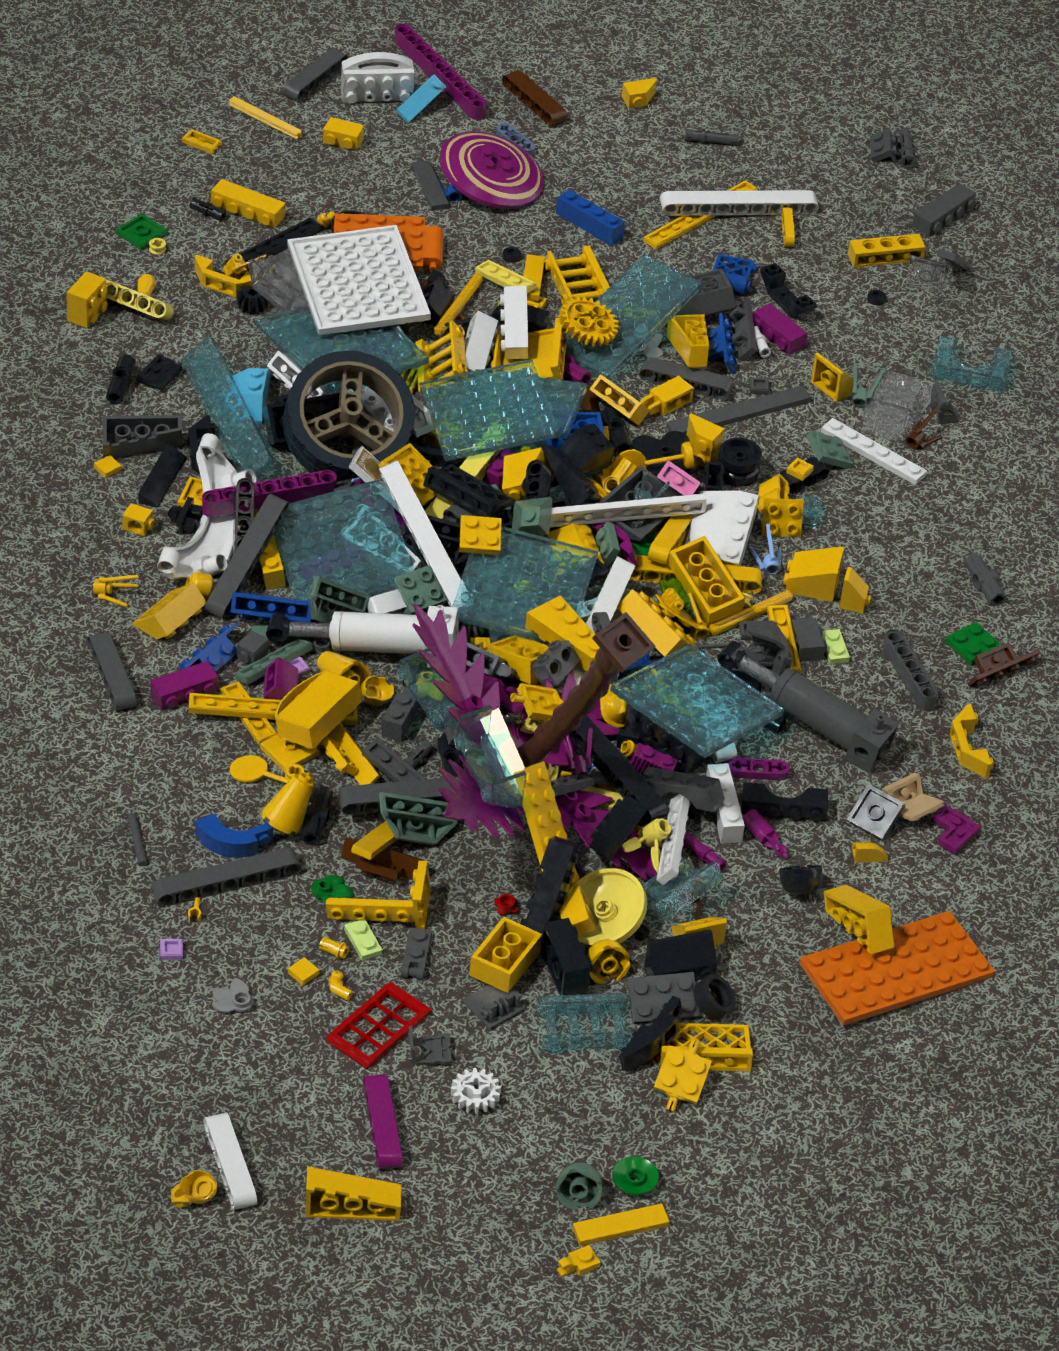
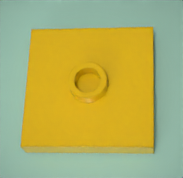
[260,734,320,773]

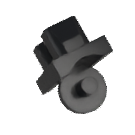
[168,497,202,535]

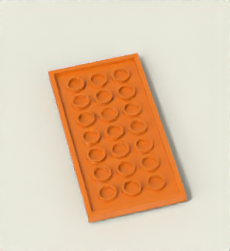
[799,911,996,1026]

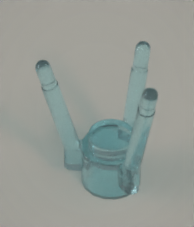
[635,469,670,500]

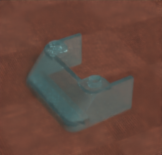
[454,705,527,809]

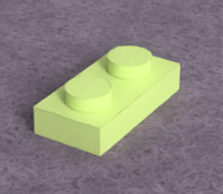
[822,629,850,664]
[344,919,382,961]

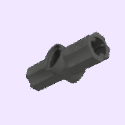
[964,553,1006,606]

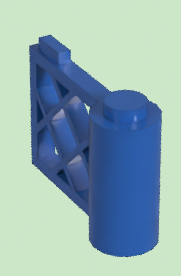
[711,254,757,295]

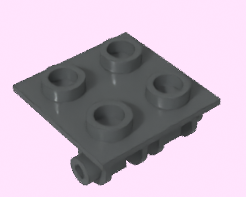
[462,985,525,1029]

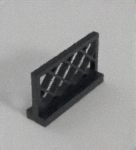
[423,464,516,518]

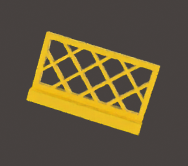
[660,1023,753,1072]

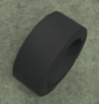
[693,974,736,1019]

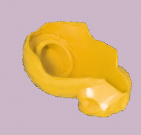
[170,1170,217,1208]

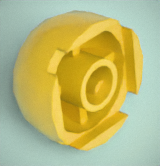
[586,939,630,985]

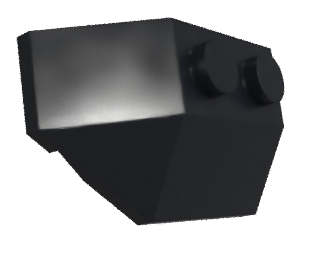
[404,515,476,566]

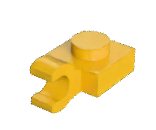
[557,1245,601,1277]

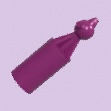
[743,809,789,859]

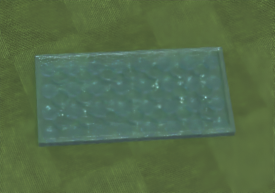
[565,254,703,380]

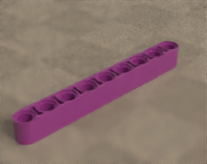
[395,24,486,120]

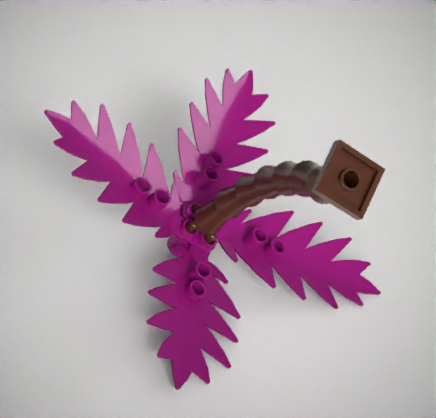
[412,603,671,887]

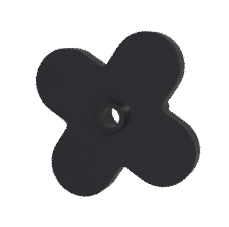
[632,431,699,477]

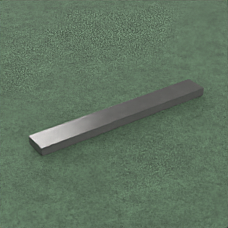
[666,386,811,435]

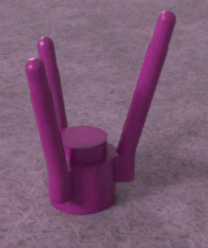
[562,728,593,775]

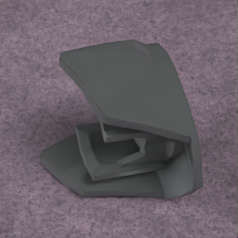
[733,621,792,676]

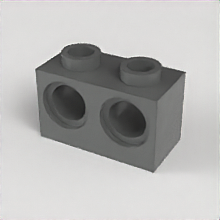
[531,640,580,687]

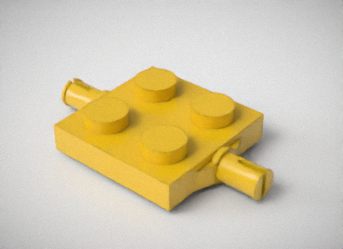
[510,683,564,721]
[654,1038,712,1113]

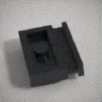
[137,354,182,391]

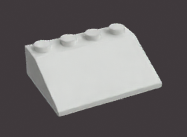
[685,491,759,566]

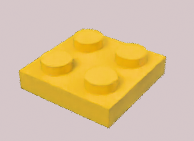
[459,515,502,555]

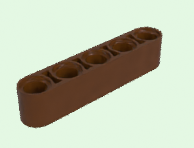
[502,70,567,127]

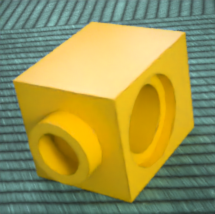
[122,503,155,536]

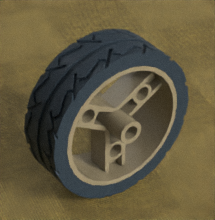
[283,351,415,482]

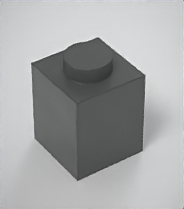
[237,630,268,665]

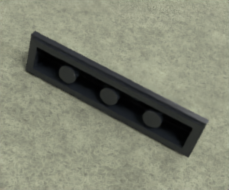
[139,444,186,508]

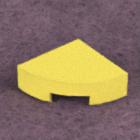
[520,717,546,734]

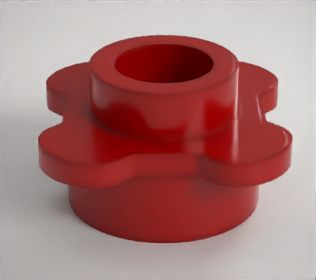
[494,894,519,915]

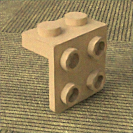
[882,773,944,821]

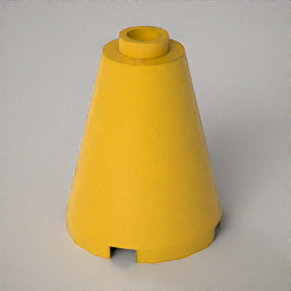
[317,651,370,694]
[260,772,314,835]

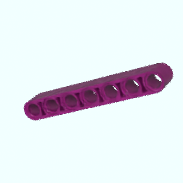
[202,470,337,517]

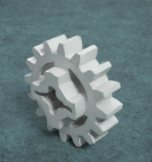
[451,1068,501,1114]

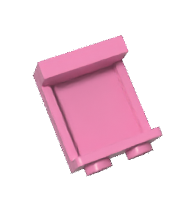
[657,461,700,495]

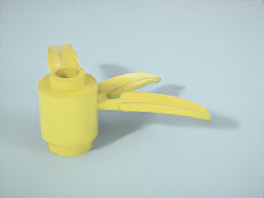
[621,818,689,874]

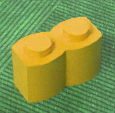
[758,473,789,514]

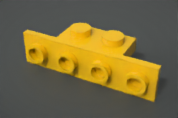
[321,722,380,785]

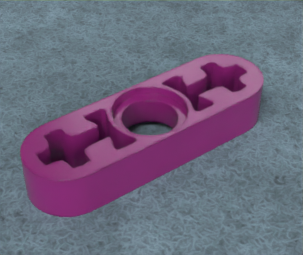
[729,758,790,781]

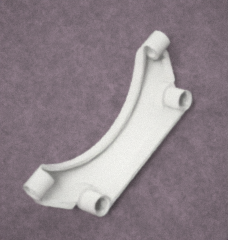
[157,433,256,580]

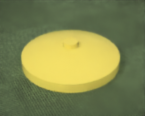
[562,868,647,948]

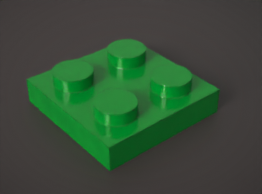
[945,622,1001,666]

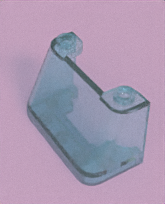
[397,648,482,730]

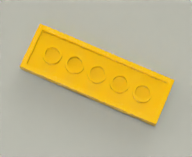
[513,761,579,893]

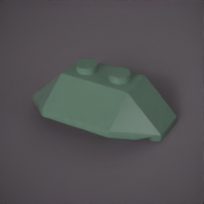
[308,576,370,623]
[379,792,457,845]

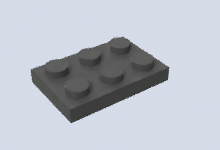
[627,972,700,1024]

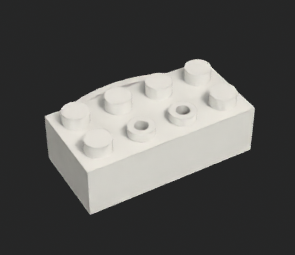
[341,52,414,103]

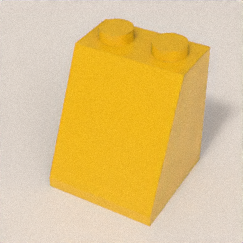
[502,447,555,512]
[783,547,844,602]

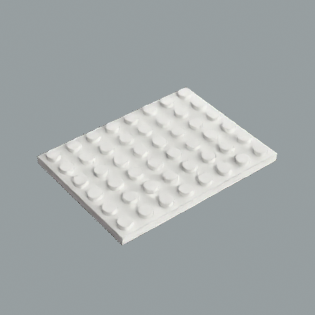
[287,225,431,335]

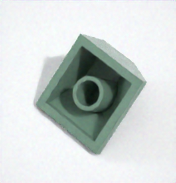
[511,497,552,539]

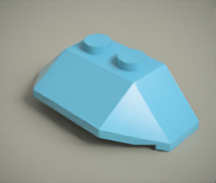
[225,368,272,424]

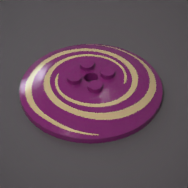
[439,131,544,209]

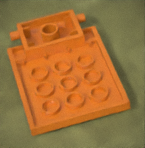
[334,213,444,272]

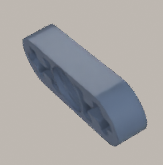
[496,123,535,156]

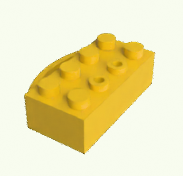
[275,670,362,749]

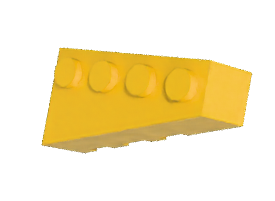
[666,314,709,369]
[525,595,600,671]
[823,885,894,954]
[305,1166,401,1221]

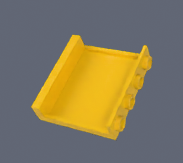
[489,318,568,391]

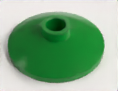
[612,1156,659,1196]

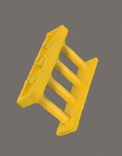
[544,245,612,306]
[416,320,468,403]

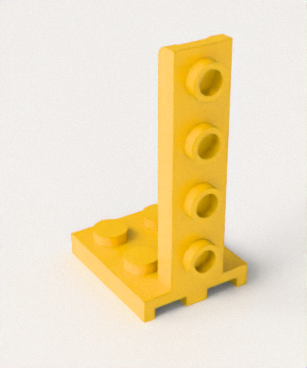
[326,861,431,929]

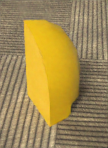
[852,842,888,863]

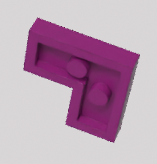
[932,805,980,855]

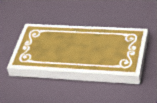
[349,446,401,514]

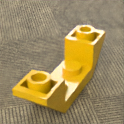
[195,254,263,298]
[949,704,994,778]

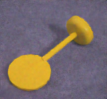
[612,442,694,471]
[230,755,314,793]

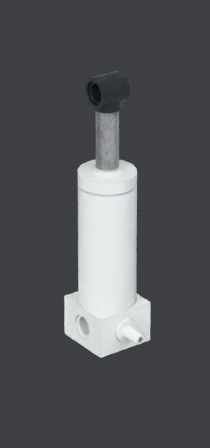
[266,605,459,665]

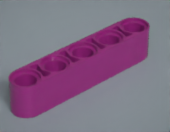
[363,1074,402,1170]

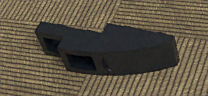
[619,996,682,1071]

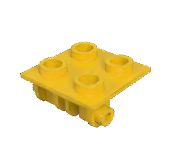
[223,254,266,279]
[761,498,804,537]
[655,588,699,629]

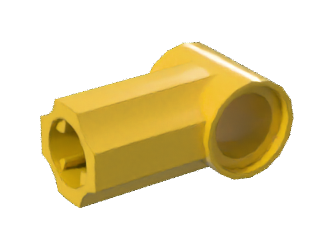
[603,457,638,494]

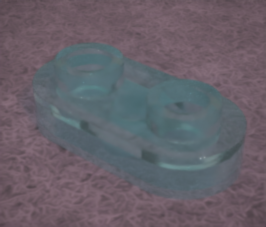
[802,496,822,528]

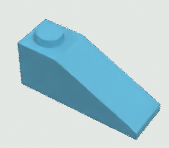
[396,74,446,123]

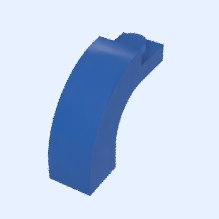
[195,813,273,858]

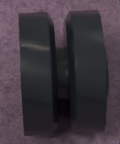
[718,437,762,486]

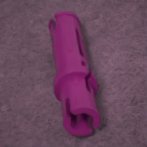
[683,831,727,872]

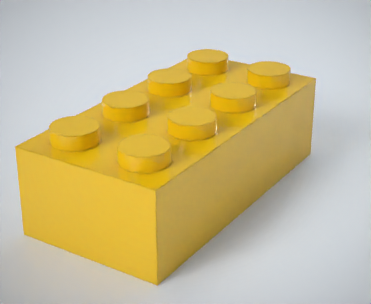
[668,536,745,626]
[617,589,700,662]

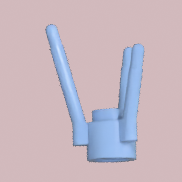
[749,524,782,575]

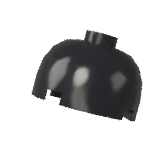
[779,865,823,899]

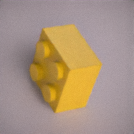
[67,271,108,328]

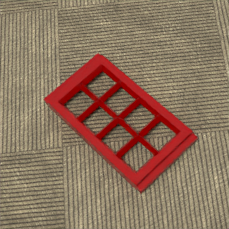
[325,982,432,1070]

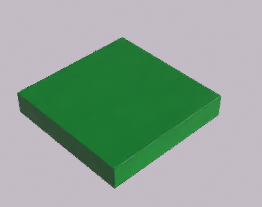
[115,214,168,250]

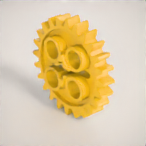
[558,296,619,347]

